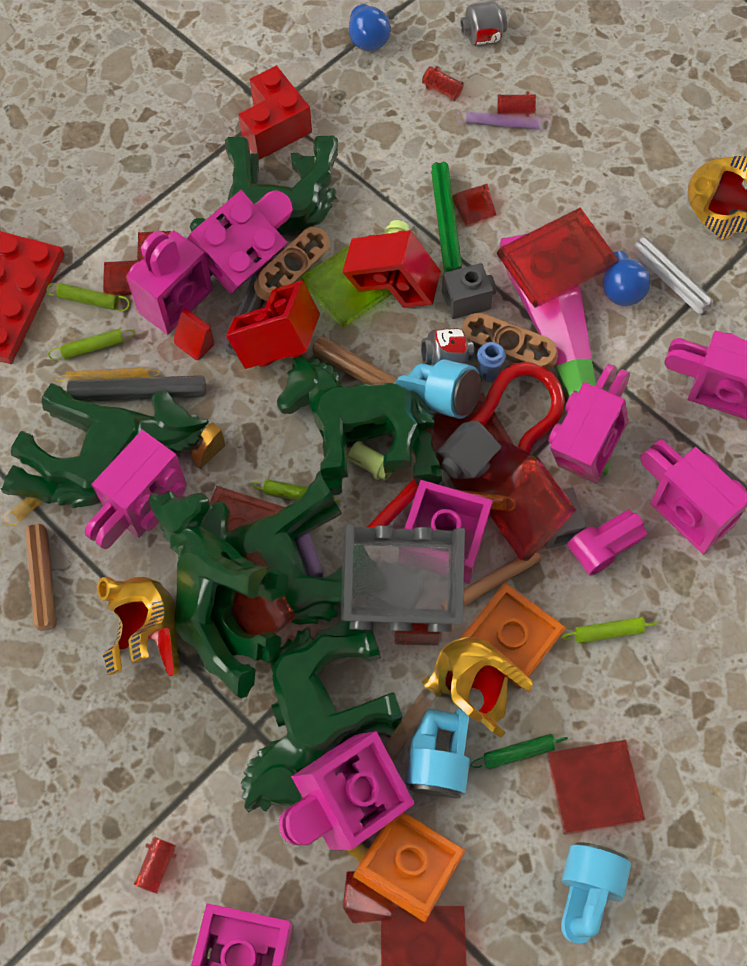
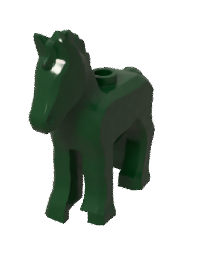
[190,135,338,277]
[277,356,442,496]
[1,383,209,508]
[178,475,388,625]
[149,491,288,698]
[241,621,407,812]

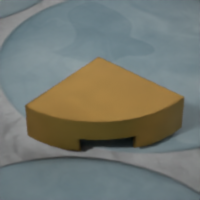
[191,422,226,469]

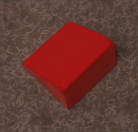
[174,309,214,360]

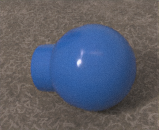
[349,4,391,51]
[602,251,650,306]

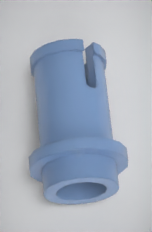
[477,342,506,382]

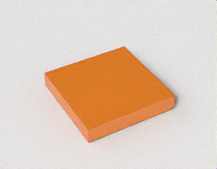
[460,583,566,689]
[353,812,466,922]

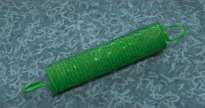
[470,733,568,770]

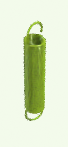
[47,283,129,311]
[48,328,135,360]
[251,479,342,502]
[561,617,658,644]

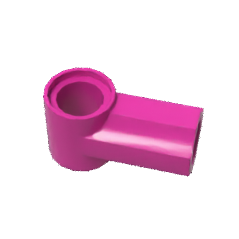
[567,509,647,576]

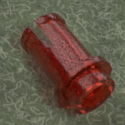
[422,66,464,101]
[497,91,536,117]
[133,836,177,894]

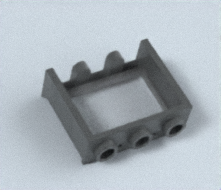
[340,524,465,632]

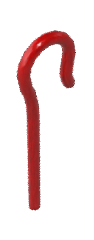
[366,362,565,528]

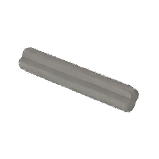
[633,237,713,314]

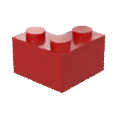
[238,65,312,160]
[342,230,441,308]
[226,280,320,369]

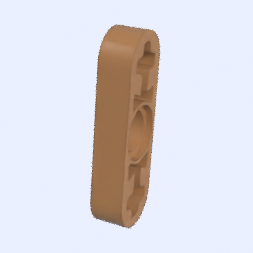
[254,227,330,301]
[462,313,558,370]

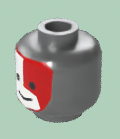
[460,1,507,45]
[420,328,474,365]

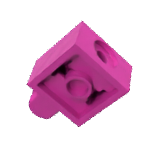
[187,190,293,294]
[126,230,213,335]
[664,330,747,420]
[548,364,630,484]
[85,430,187,549]
[640,440,747,554]
[279,731,415,850]
[191,903,294,966]

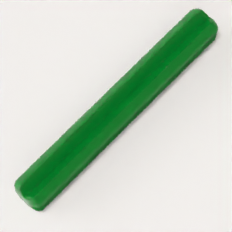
[431,161,462,273]

